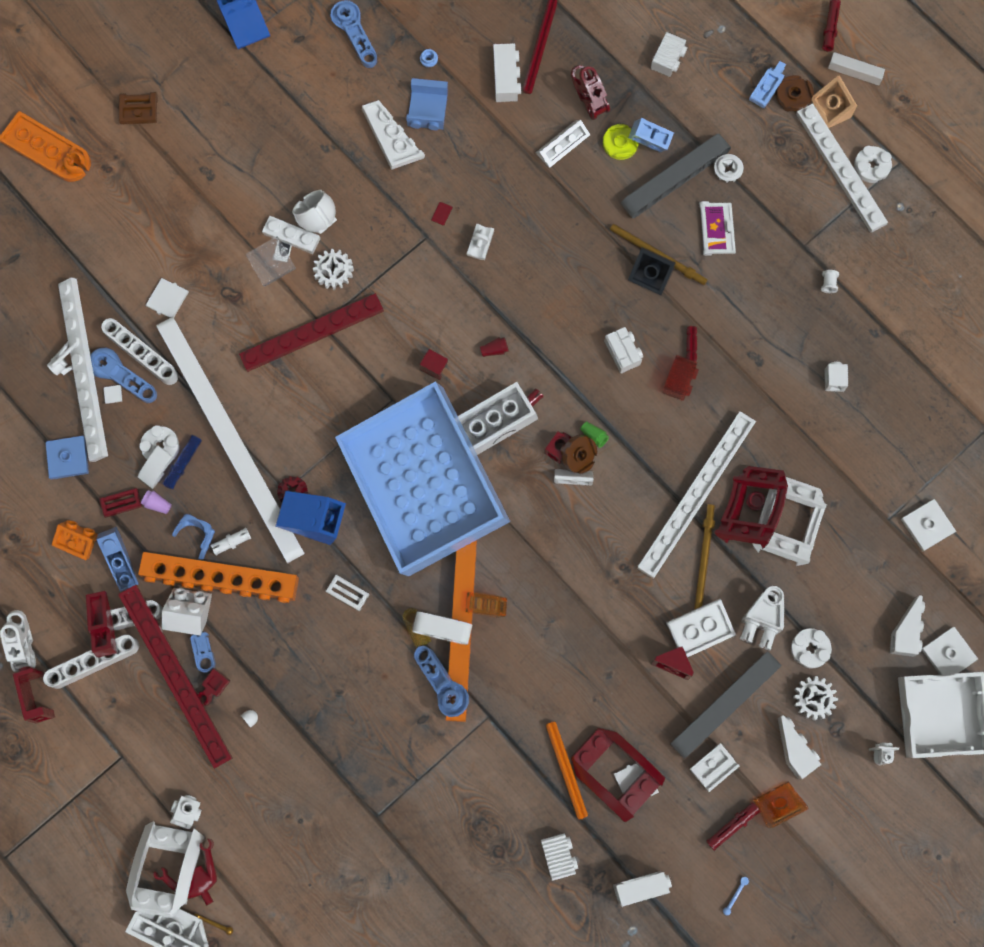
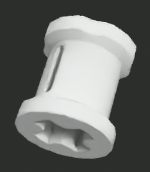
[821,270,839,293]

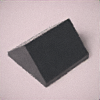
[628,247,676,295]

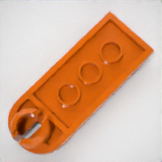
[0,111,91,182]

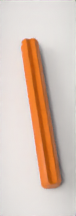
[546,722,588,819]

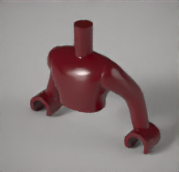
[153,838,217,906]

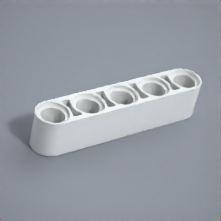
[101,318,178,385]
[43,635,139,689]

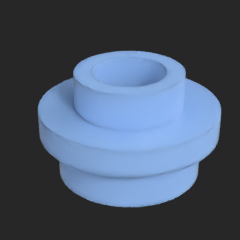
[420,49,438,67]

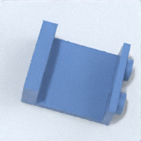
[406,78,448,130]

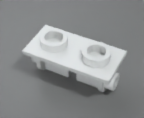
[869,743,899,765]

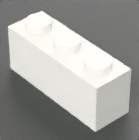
[493,44,521,102]

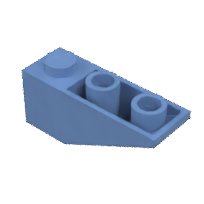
[96,527,139,592]

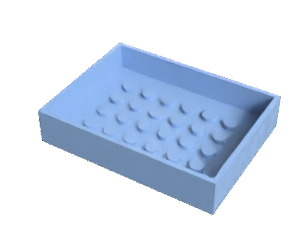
[335,381,510,576]

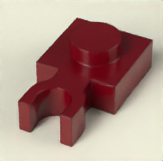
[198,669,231,706]

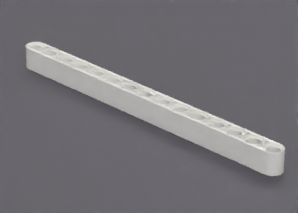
[156,317,304,563]

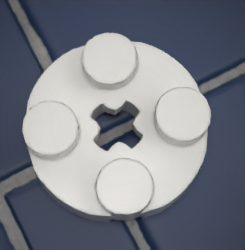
[854,146,892,183]
[140,426,180,460]
[791,628,832,669]

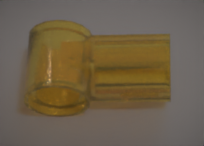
[403,608,432,649]

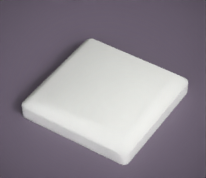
[104,385,122,404]

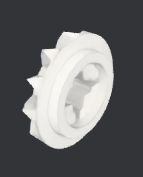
[714,154,744,182]

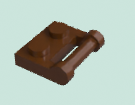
[119,92,158,124]

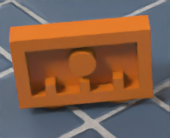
[52,520,98,561]

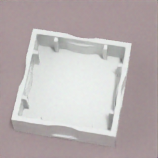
[898,672,984,758]

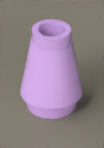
[141,490,172,514]

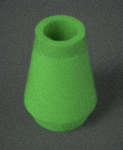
[580,422,609,448]

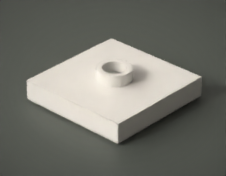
[901,499,956,552]
[922,627,978,675]

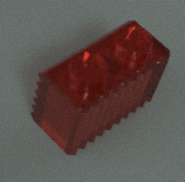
[662,355,699,401]

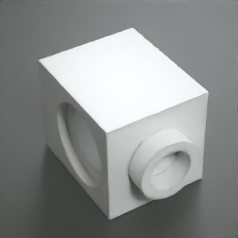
[825,362,848,392]

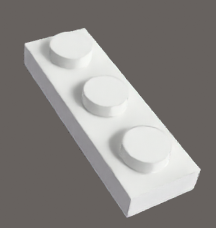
[262,216,320,254]

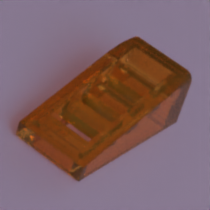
[466,592,507,618]

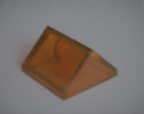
[753,781,809,828]

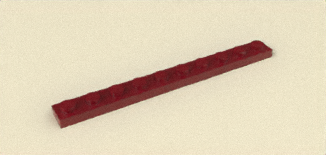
[118,585,233,769]

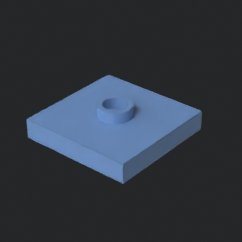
[46,436,89,480]

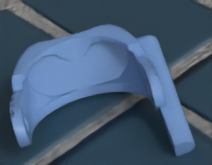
[172,514,215,560]

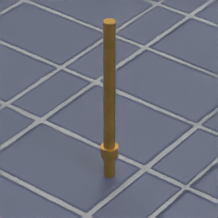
[610,224,708,286]
[694,504,715,610]

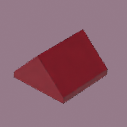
[651,646,694,680]

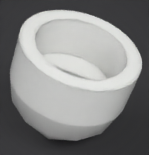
[241,710,258,727]

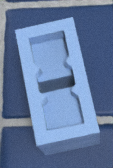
[628,118,674,152]

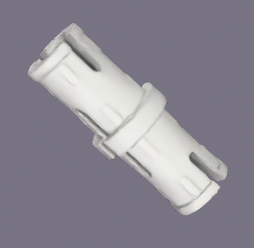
[211,528,251,556]

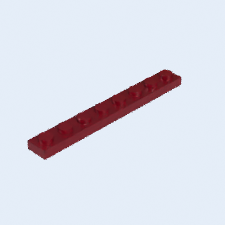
[239,293,384,372]

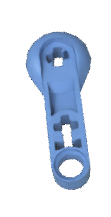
[330,0,377,68]
[90,347,157,403]
[414,646,469,717]

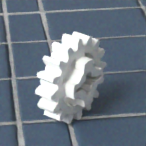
[313,249,354,290]
[793,676,838,720]

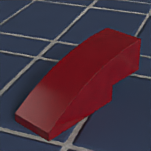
[86,591,117,658]

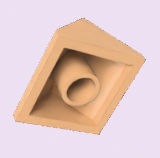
[812,76,857,128]

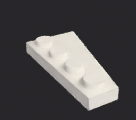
[362,100,425,170]

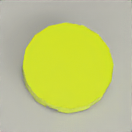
[603,124,639,160]

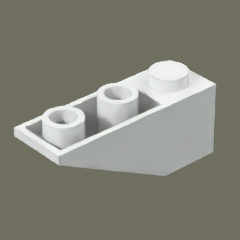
[890,595,925,657]
[778,715,821,780]

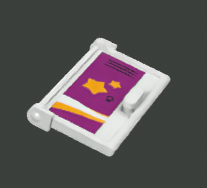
[699,201,736,256]

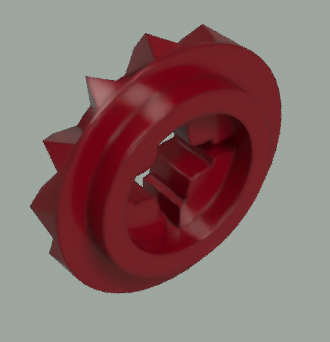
[277,476,308,502]

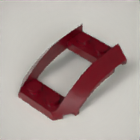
[714,466,788,549]
[571,728,665,822]

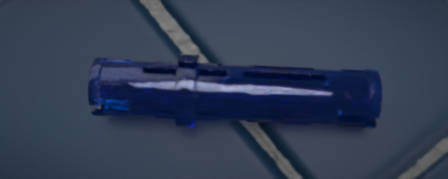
[162,435,202,490]

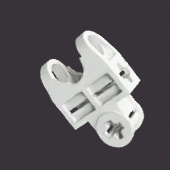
[0,610,36,672]

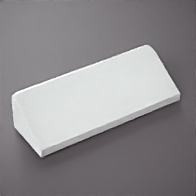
[828,52,885,86]
[536,120,590,167]

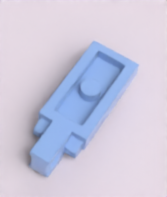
[749,61,786,109]

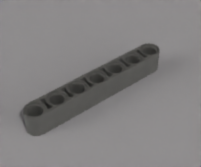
[621,134,731,218]
[670,651,782,759]

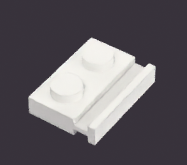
[690,743,739,792]

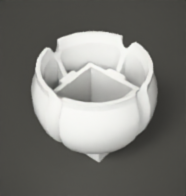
[292,190,337,234]

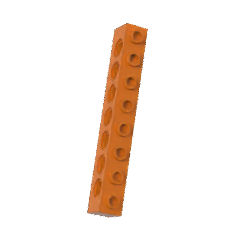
[138,552,299,603]

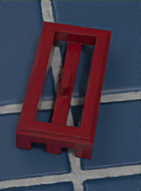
[99,488,143,518]

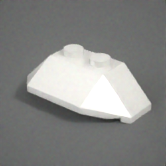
[125,908,209,947]

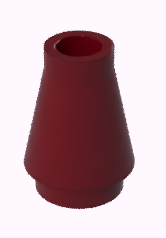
[480,337,509,357]

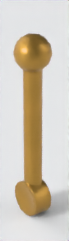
[194,913,233,935]

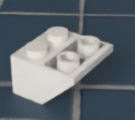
[162,588,212,636]

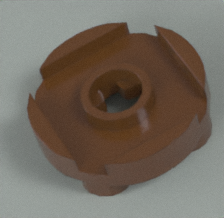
[776,75,814,112]
[561,434,597,474]

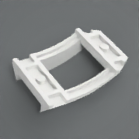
[752,477,827,566]
[126,821,205,917]

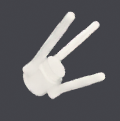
[47,341,77,375]

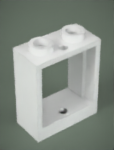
[613,871,672,907]

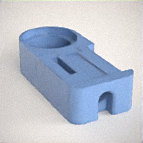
[190,632,216,673]

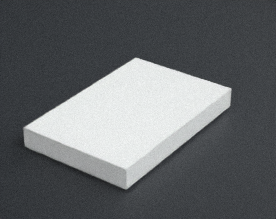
[666,599,736,657]

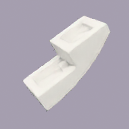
[138,446,174,489]

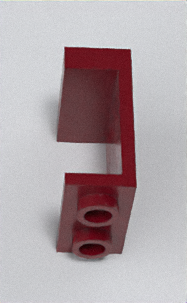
[13,666,55,724]

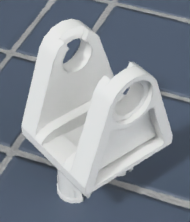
[740,586,784,650]

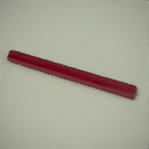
[523,0,557,94]

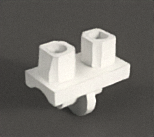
[467,224,494,260]

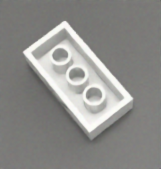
[458,382,538,455]

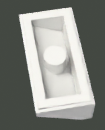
[554,469,593,486]

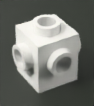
[170,795,202,829]

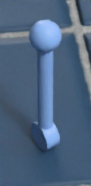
[723,877,749,916]

